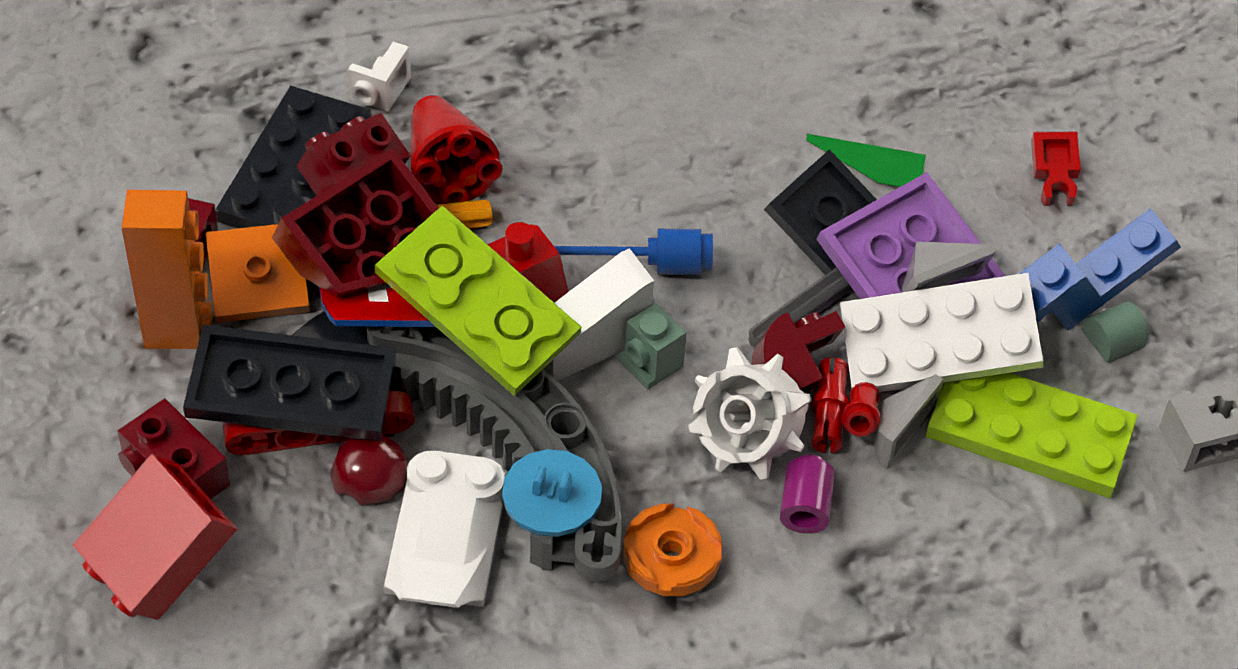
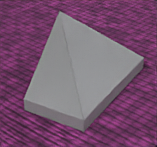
[901,242,996,293]
[871,374,944,469]

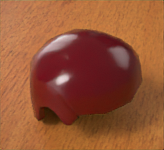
[330,435,408,506]

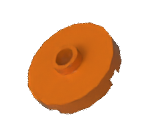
[623,504,722,596]

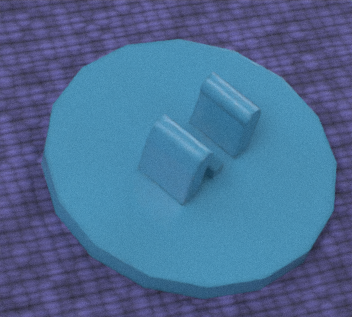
[502,449,602,537]

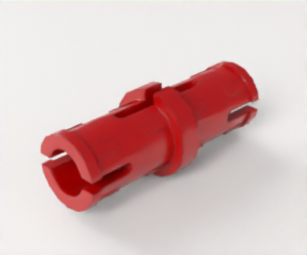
[811,358,849,453]

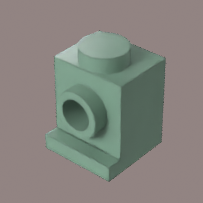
[617,303,687,390]

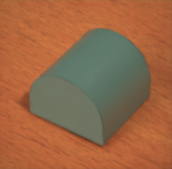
[1081,301,1149,363]

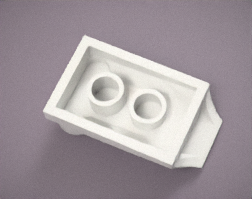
[384,451,508,608]

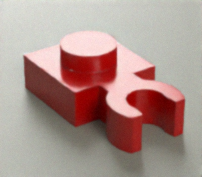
[1031,132,1081,206]

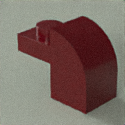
[751,311,845,394]

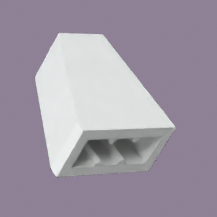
[544,248,654,381]

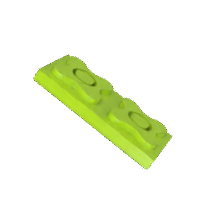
[375,206,582,396]

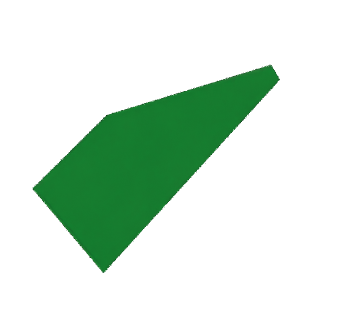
[806,133,926,187]

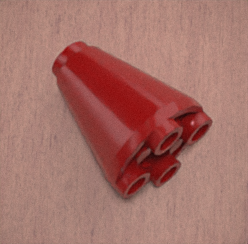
[411,95,503,204]

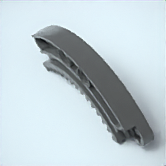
[366,326,622,582]

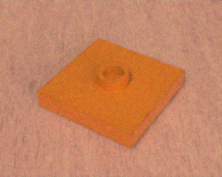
[206,224,310,323]

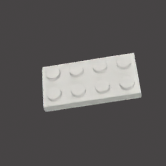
[840,273,1044,393]

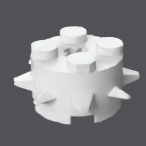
[688,347,811,480]

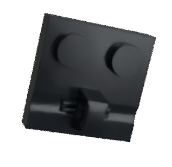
[764,149,877,275]

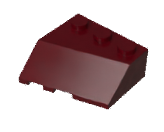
[272,148,439,297]

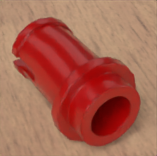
[841,382,881,437]

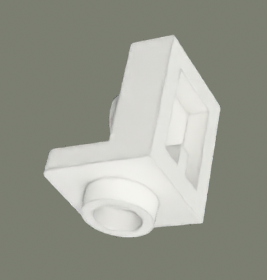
[347,42,411,111]

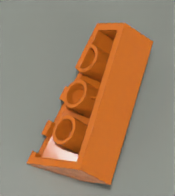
[121,190,213,349]

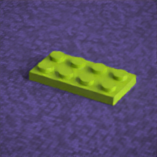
[925,373,1138,499]

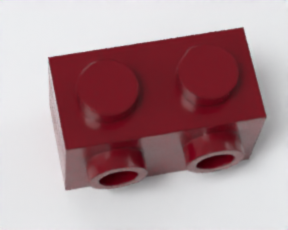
[296,113,411,196]
[117,398,231,499]

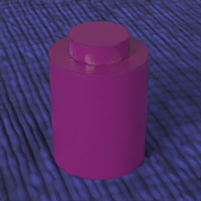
[780,455,835,534]

